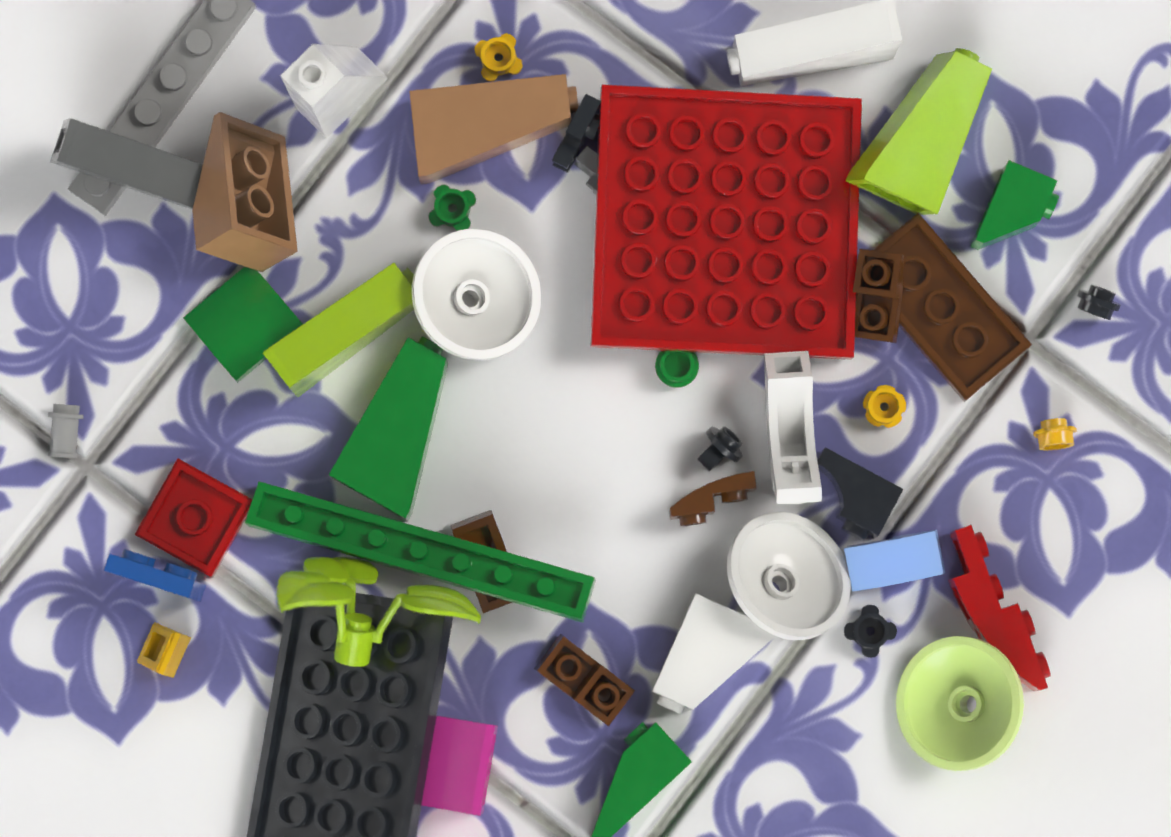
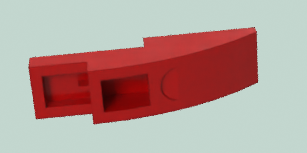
[948,525,1051,691]

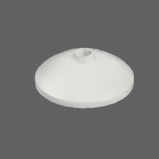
[412,229,541,360]
[727,512,851,640]

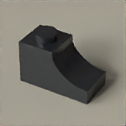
[817,447,903,541]

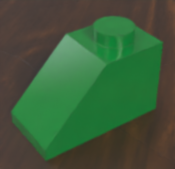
[970,160,1059,250]

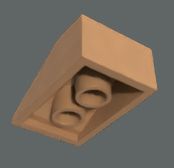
[192,112,298,272]

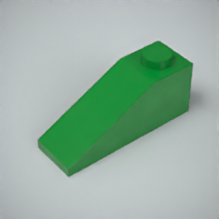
[591,722,692,837]

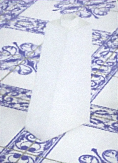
[727,0,902,86]
[280,44,388,139]

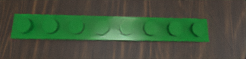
[245,481,596,622]

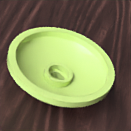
[896,636,1024,771]

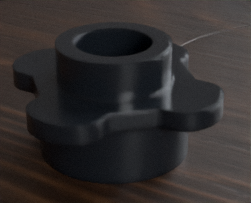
[844,605,897,658]

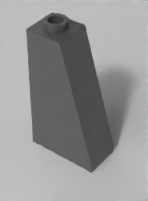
[50,118,203,210]

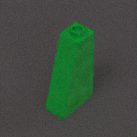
[329,336,448,521]

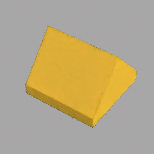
[137,622,191,678]

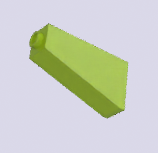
[846,48,992,215]
[263,263,414,397]

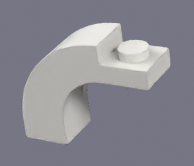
[764,351,822,504]

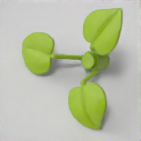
[276,557,481,667]

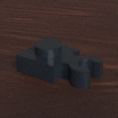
[552,94,601,173]

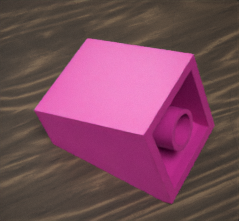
[422,716,498,816]

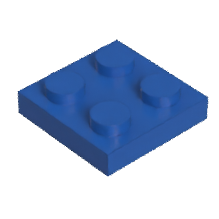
[104,549,206,602]

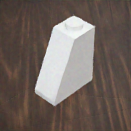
[652,594,775,714]

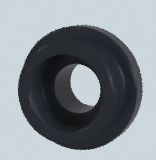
[1077,284,1121,320]

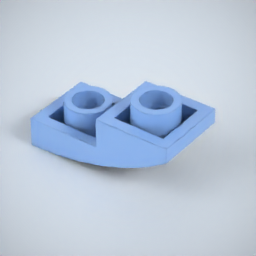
[844,530,945,592]

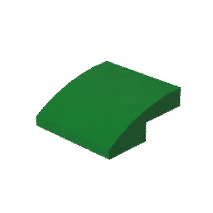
[183,267,303,383]

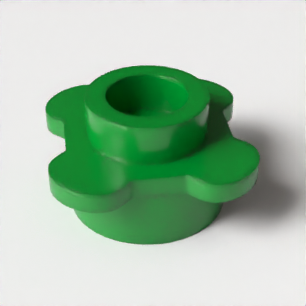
[428,185,476,231]

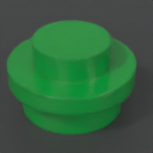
[655,350,699,388]

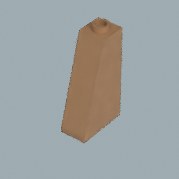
[409,74,578,185]

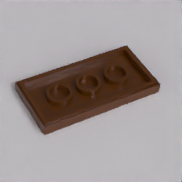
[874,213,1032,402]

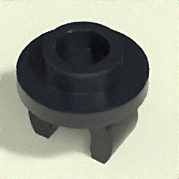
[697,426,743,472]

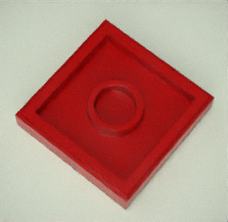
[134,458,253,578]

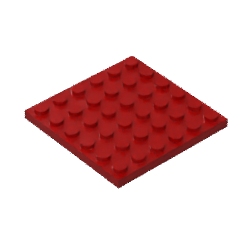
[590,84,862,360]

